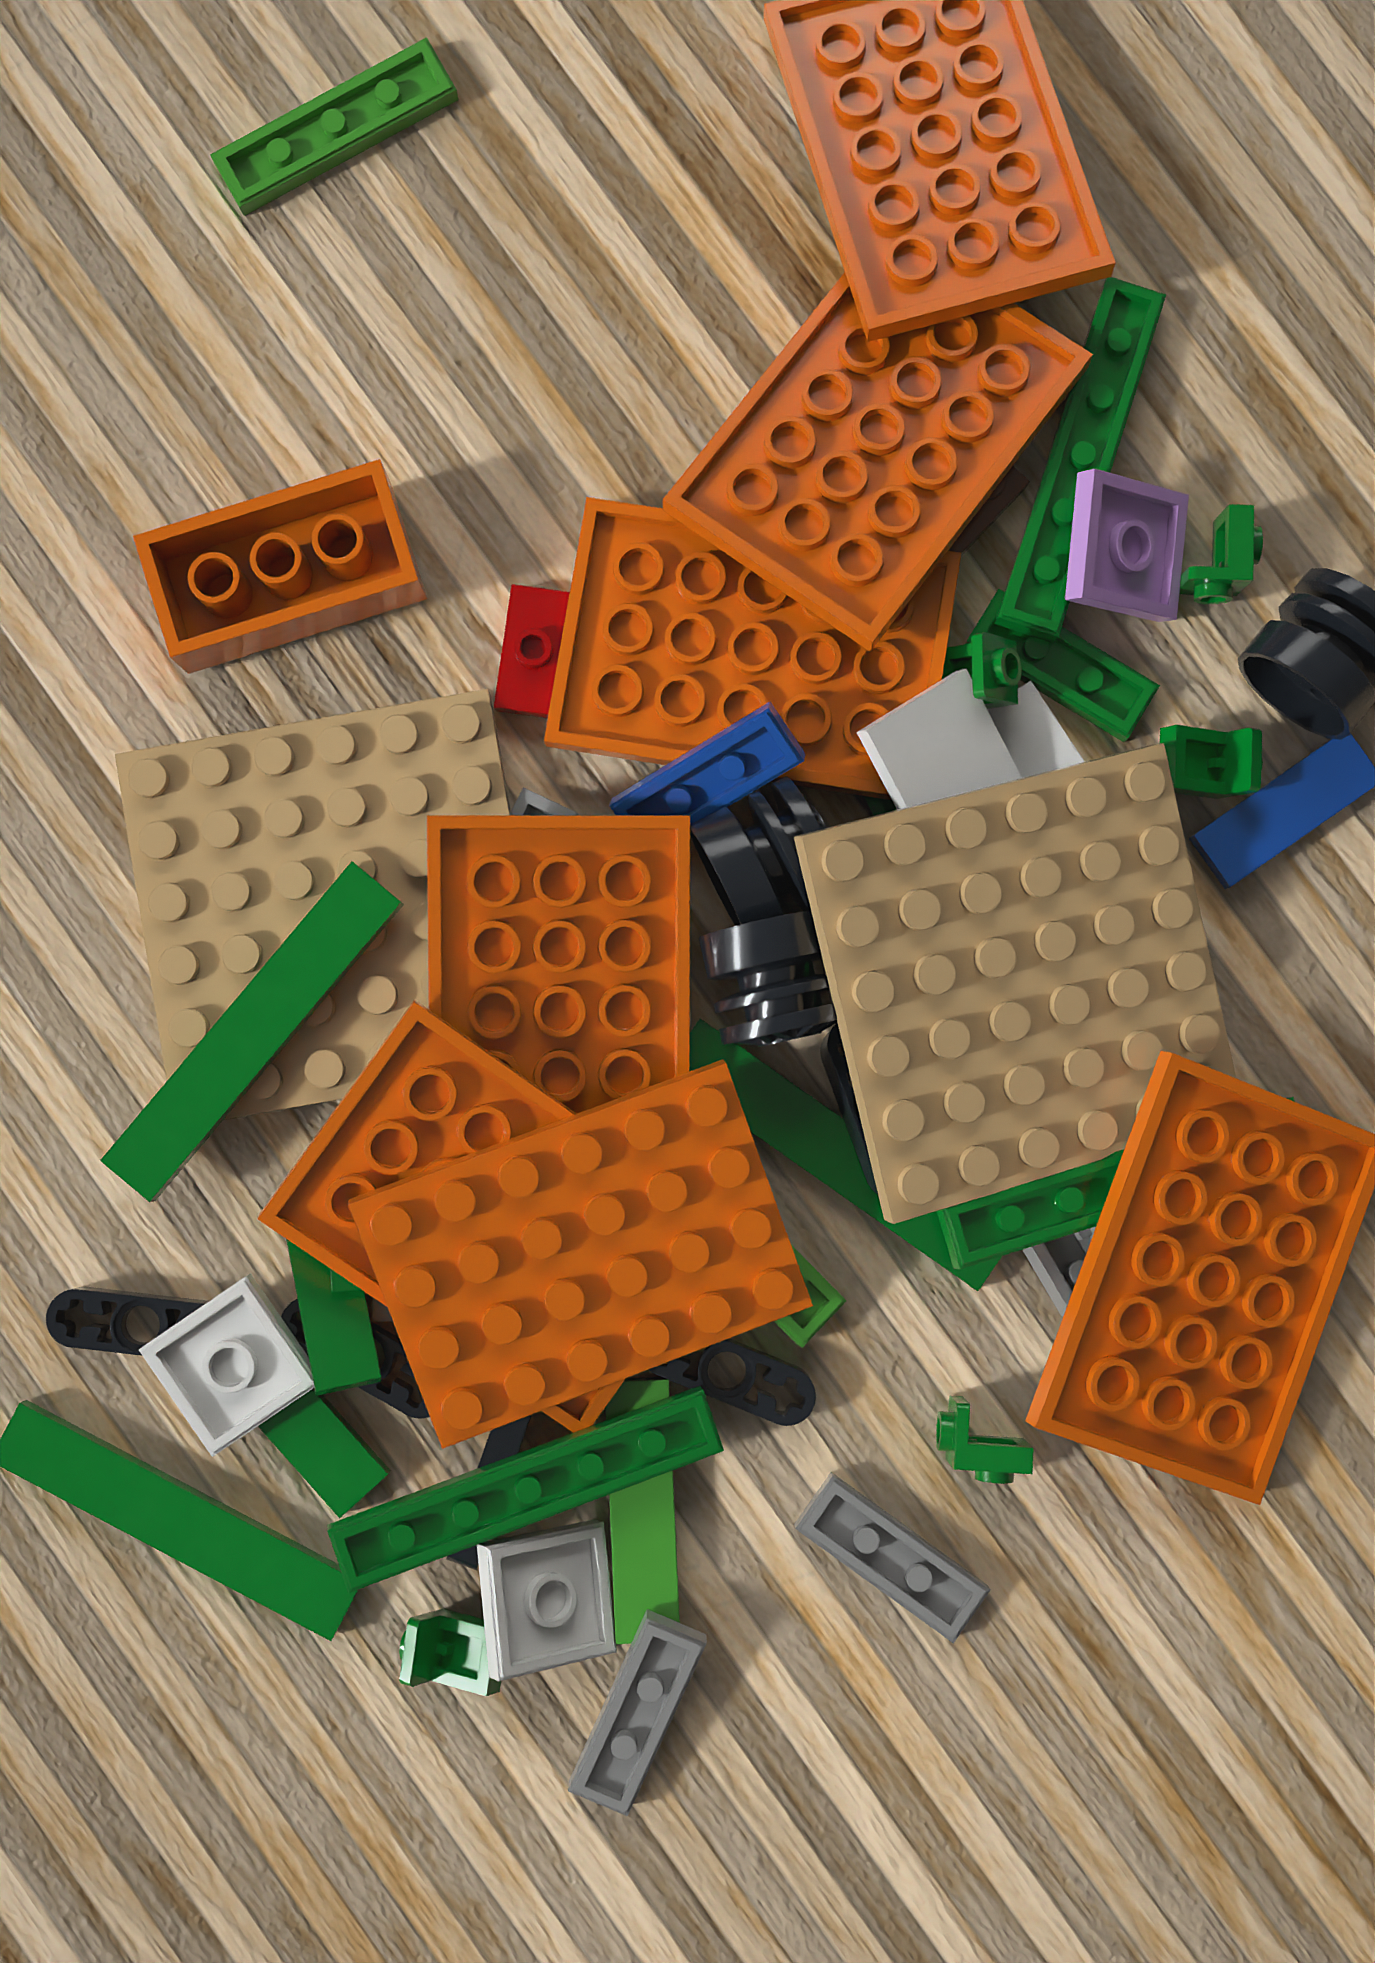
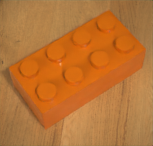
[133,459,427,674]

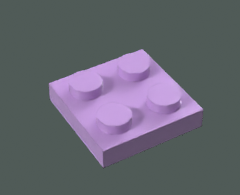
[1065,469,1189,622]

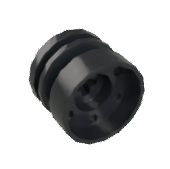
[1238,568,1375,740]
[690,776,827,926]
[698,910,837,1047]

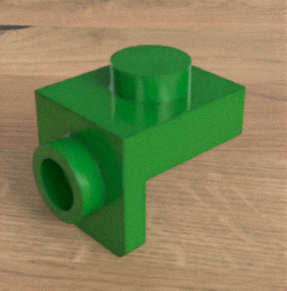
[1179,504,1263,604]
[942,632,1022,709]
[1160,725,1263,799]
[936,1396,1034,1484]
[399,1609,501,1696]

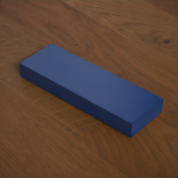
[609,701,805,824]
[1189,734,1375,889]

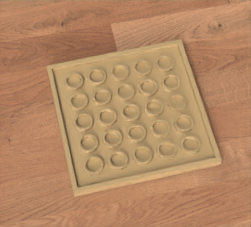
[115,689,511,1120]
[794,743,1236,1224]

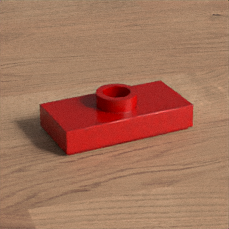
[494,584,570,718]

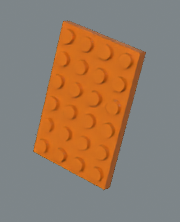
[764,0,1116,342]
[663,272,1093,652]
[544,497,962,800]
[427,815,690,1114]
[258,999,626,1433]
[1025,1051,1375,1505]
[348,1059,813,1449]

